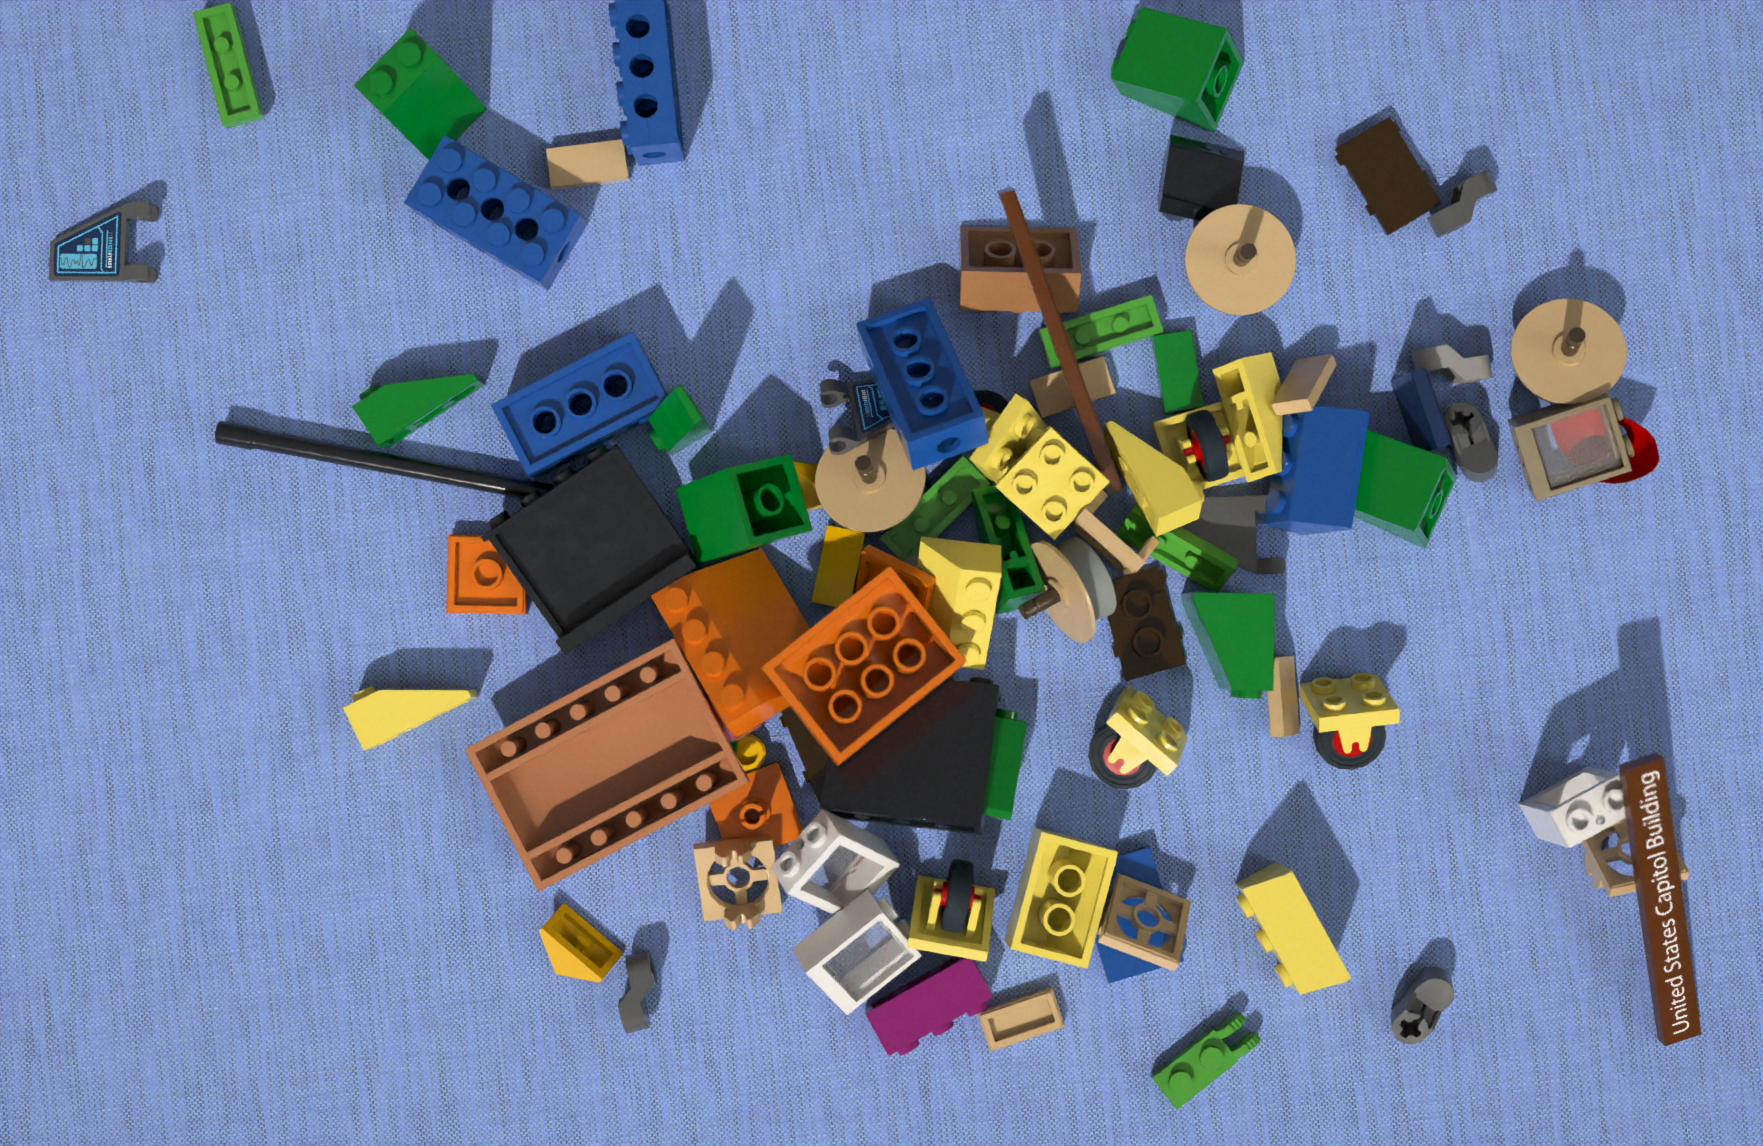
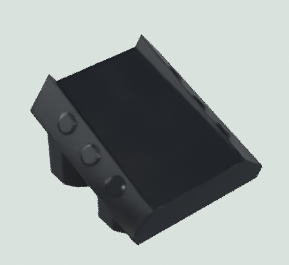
[1157,135,1244,221]

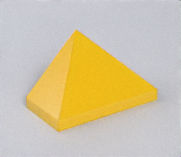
[539,903,624,983]

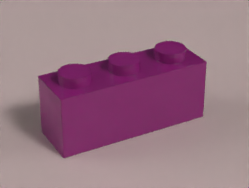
[865,956,993,1056]

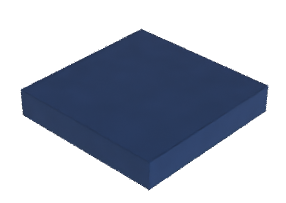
[1391,368,1452,451]

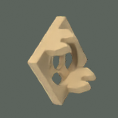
[1069,490,1160,575]
[1581,818,1689,897]
[693,835,782,930]
[1097,873,1191,971]

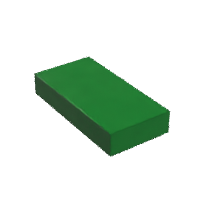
[1151,330,1204,414]

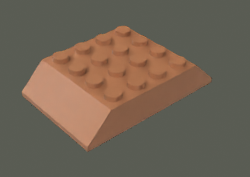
[465,638,750,892]

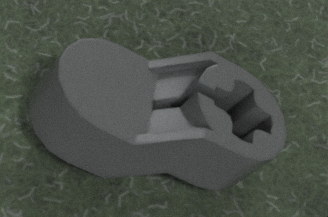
[1428,170,1498,238]
[1444,402,1498,482]
[618,951,658,1034]
[1391,967,1454,1044]

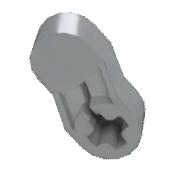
[1411,344,1492,385]

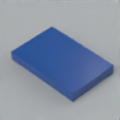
[1095,846,1184,983]

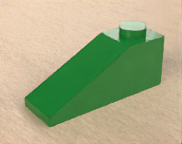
[352,374,485,449]
[648,384,712,456]
[971,485,1045,614]

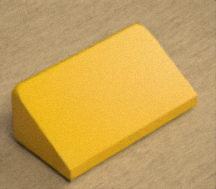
[811,525,865,607]

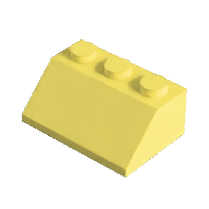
[916,536,1002,670]
[1004,826,1118,969]
[1235,862,1351,995]

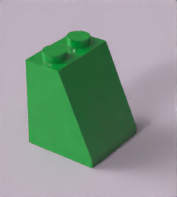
[1110,7,1244,133]
[353,28,487,160]
[1354,430,1457,549]
[676,454,813,564]
[1181,592,1275,699]
[984,708,1027,820]

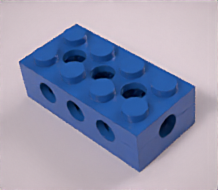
[608,0,685,166]
[404,135,588,290]
[855,297,989,470]
[491,332,668,479]

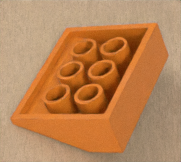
[651,548,810,739]
[761,566,967,767]

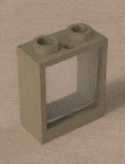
[1507,393,1634,501]

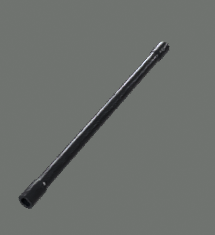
[215,421,555,498]

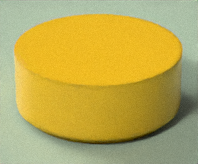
[736,733,766,773]

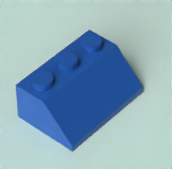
[1264,406,1370,535]

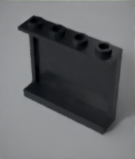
[481,444,697,654]
[820,676,1001,835]

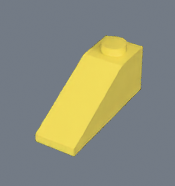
[1213,352,1283,483]
[1104,420,1204,537]
[343,686,479,751]

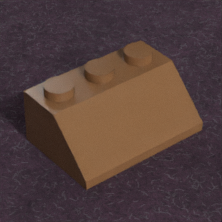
[959,226,1082,314]

